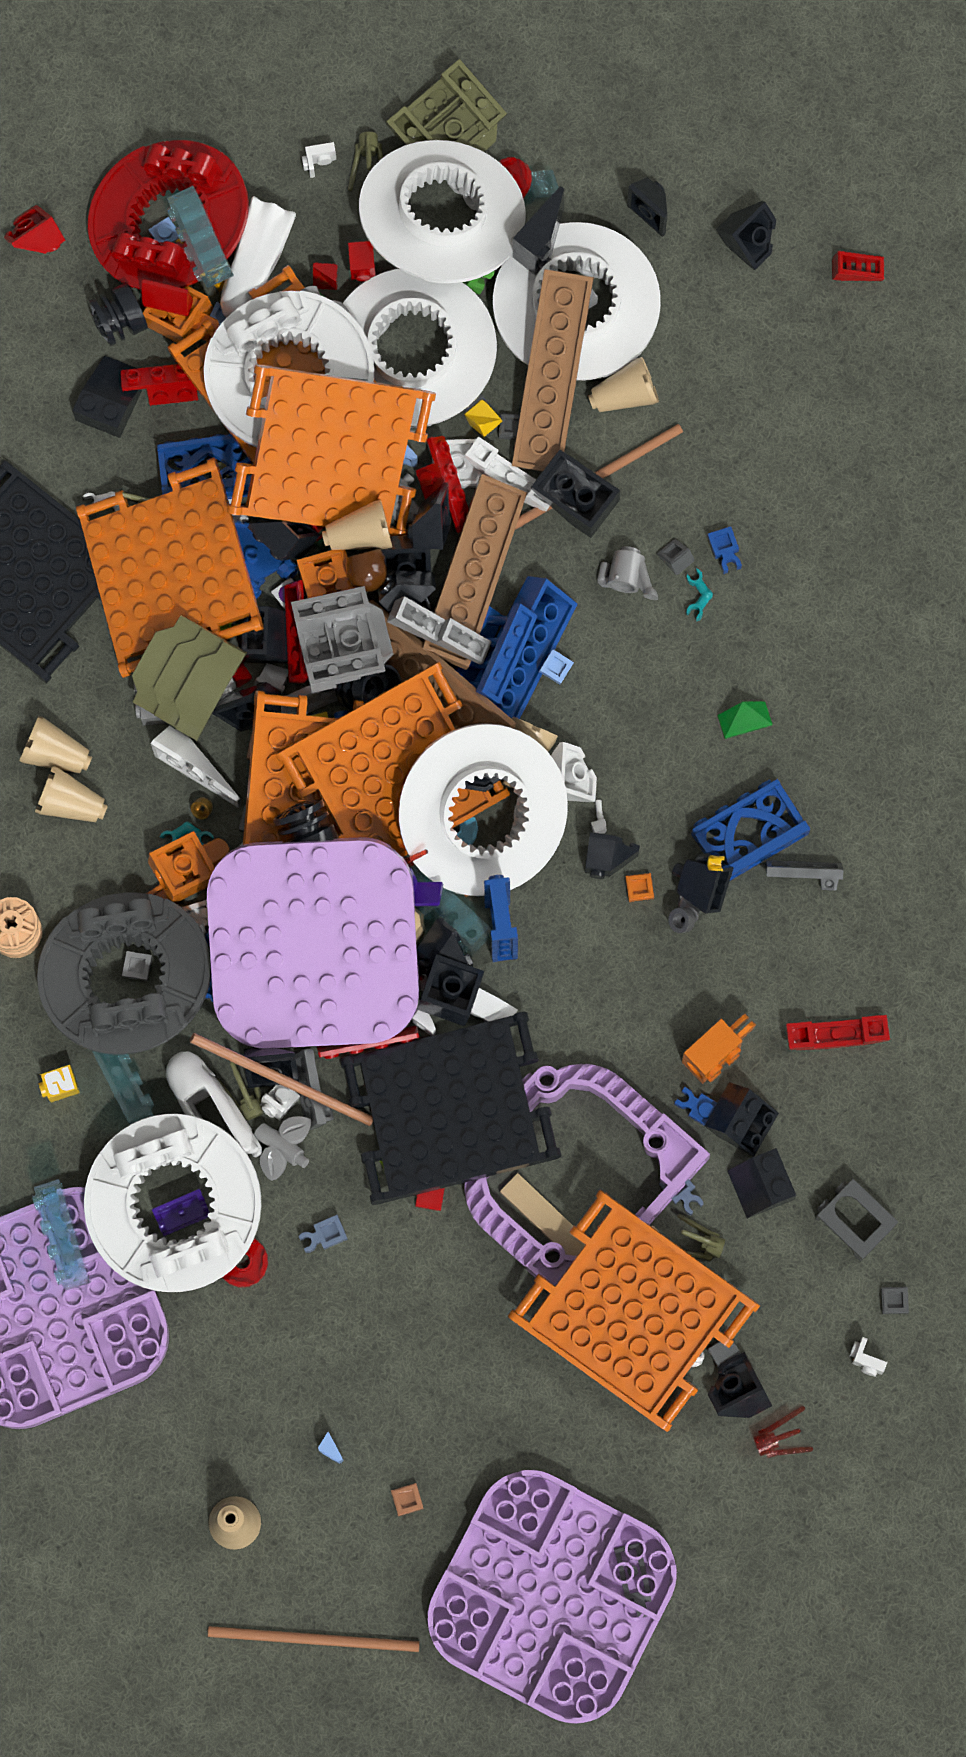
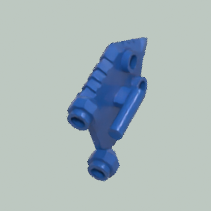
[233,518,298,599]

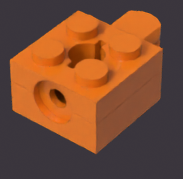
[143,286,220,343]
[297,550,355,599]
[148,831,229,903]
[682,1014,756,1084]

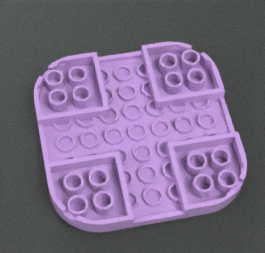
[207,837,419,1048]
[0,1187,169,1429]
[428,1470,676,1723]

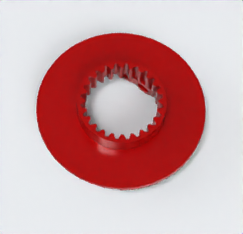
[88,140,249,290]

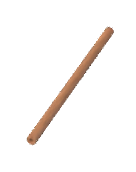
[515,424,683,530]
[190,1033,373,1126]
[208,1626,420,1652]

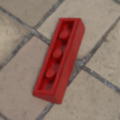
[284,580,308,684]

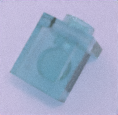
[523,170,559,205]

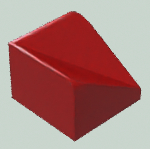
[313,263,339,290]

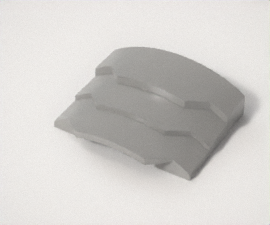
[291,586,393,693]

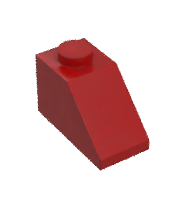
[348,241,375,281]

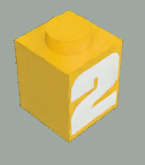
[38,1065,80,1102]

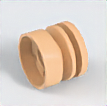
[0,897,42,958]

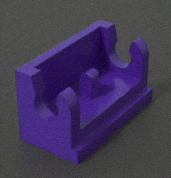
[152,1189,210,1237]

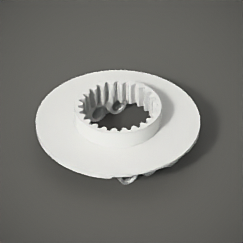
[359,140,526,283]
[493,222,660,381]
[343,269,497,428]
[204,291,374,448]
[399,724,567,896]
[84,1114,262,1292]

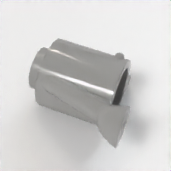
[597,546,658,600]

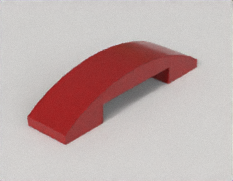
[786,1015,890,1050]

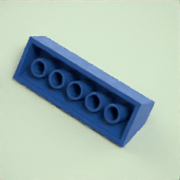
[474,576,577,719]

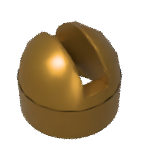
[191,797,213,819]

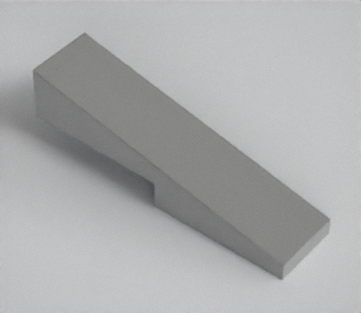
[387,596,491,664]

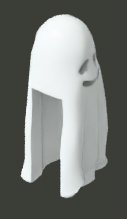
[220,196,296,318]
[166,1051,262,1157]

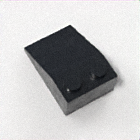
[513,186,564,275]
[72,356,143,438]
[531,450,620,538]

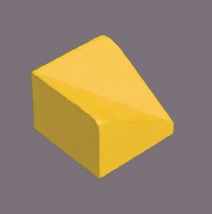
[464,400,503,437]

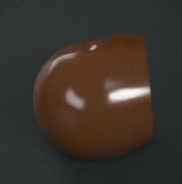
[346,549,387,592]

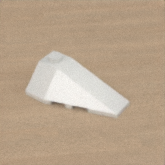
[151,726,241,808]

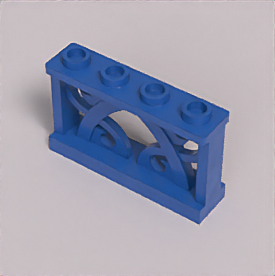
[157,434,253,499]
[691,779,810,881]
[484,875,518,962]

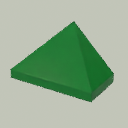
[717,701,773,739]

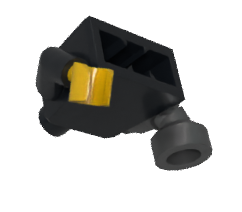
[669,851,734,933]

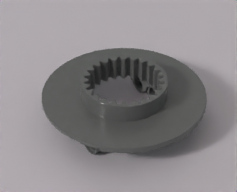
[37,893,211,1055]

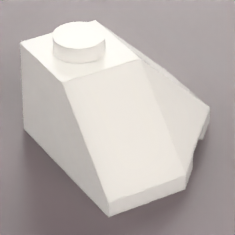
[551,742,597,802]

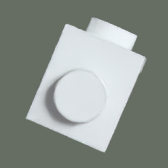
[850,1337,887,1377]

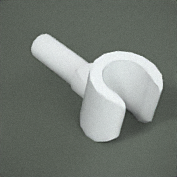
[591,800,607,834]

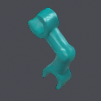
[687,568,713,622]
[160,821,214,845]

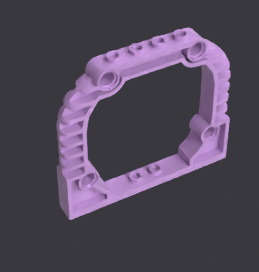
[465,1064,710,1285]

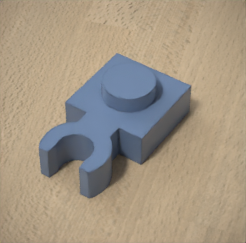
[659,1179,703,1216]
[299,1215,348,1253]

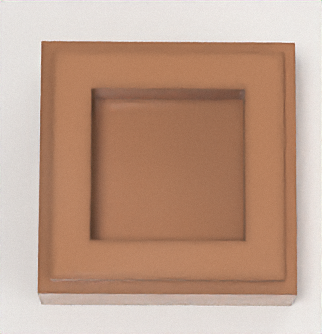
[391,1483,424,1516]

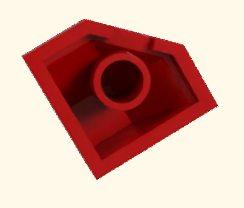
[4,205,66,254]

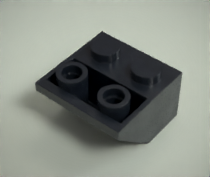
[247,520,320,561]
[242,606,288,663]
[704,1082,779,1157]

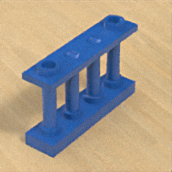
[455,603,538,704]

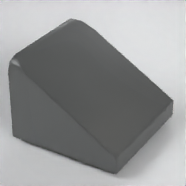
[657,539,694,575]
[707,1341,741,1368]

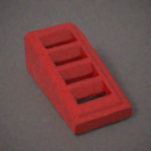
[832,251,884,281]

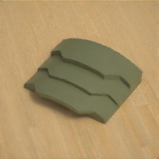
[386,59,507,152]
[132,615,247,741]

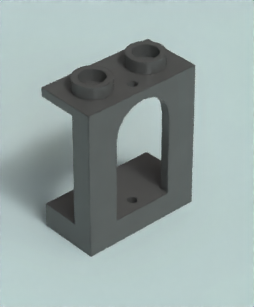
[816,1179,898,1262]

